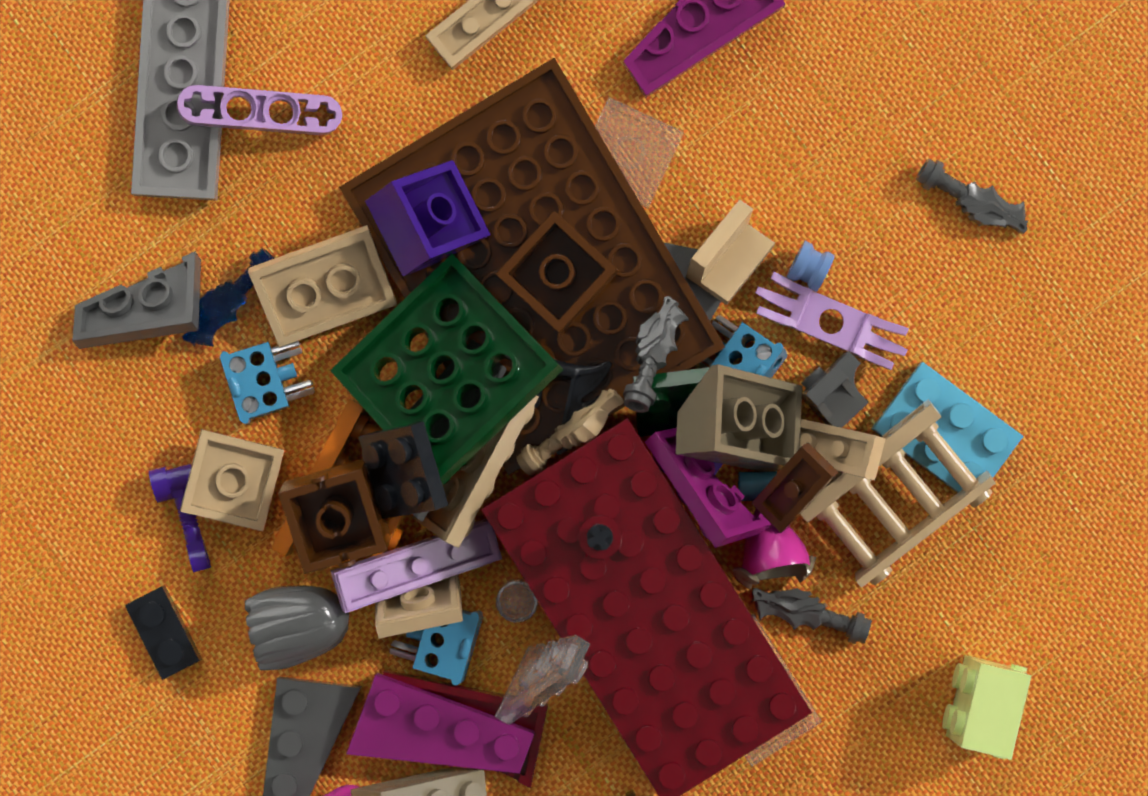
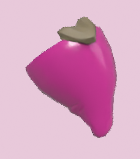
[732,509,816,590]

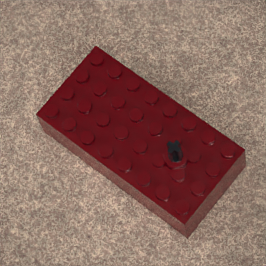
[481,418,812,796]

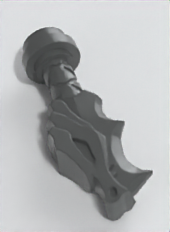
[916,158,1029,234]
[623,296,689,413]
[751,588,872,644]

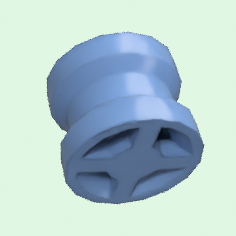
[786,240,835,292]

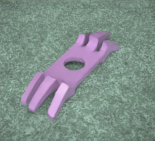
[755,272,909,370]

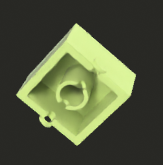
[942,655,1031,760]

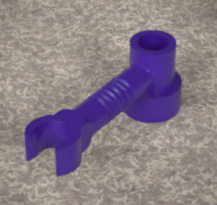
[149,464,211,572]

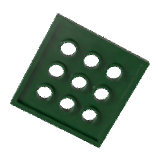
[330,254,564,485]

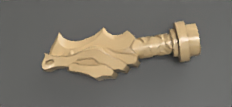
[517,389,624,476]

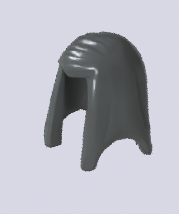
[245,585,349,670]

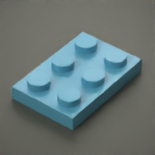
[871,362,1023,493]

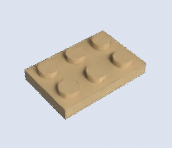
[248,225,397,347]

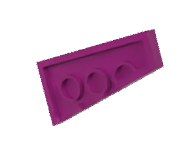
[623,0,785,98]

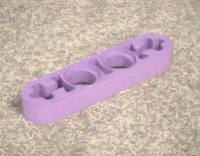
[177,85,342,135]

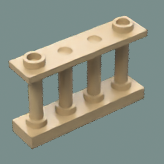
[801,399,996,588]

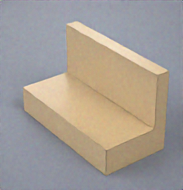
[686,200,775,305]

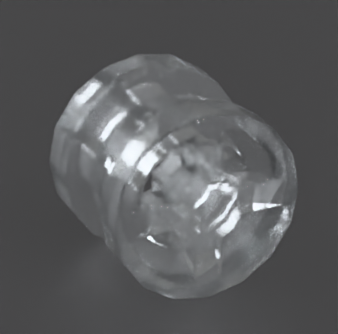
[496,579,538,623]

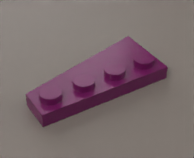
[346,673,535,774]

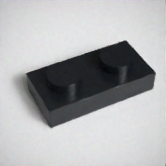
[125,585,202,680]

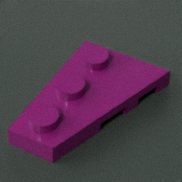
[645,427,771,548]

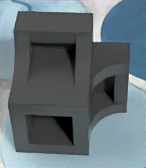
[801,351,869,428]

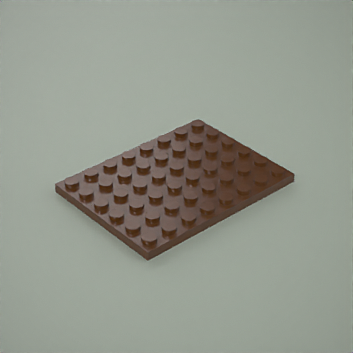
[339,58,725,475]

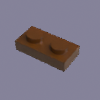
[751,443,839,533]

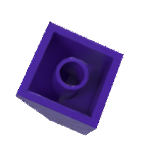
[365,160,491,277]

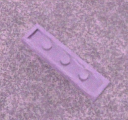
[331,518,502,613]

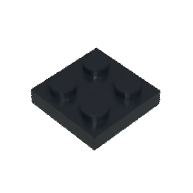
[358,421,448,519]

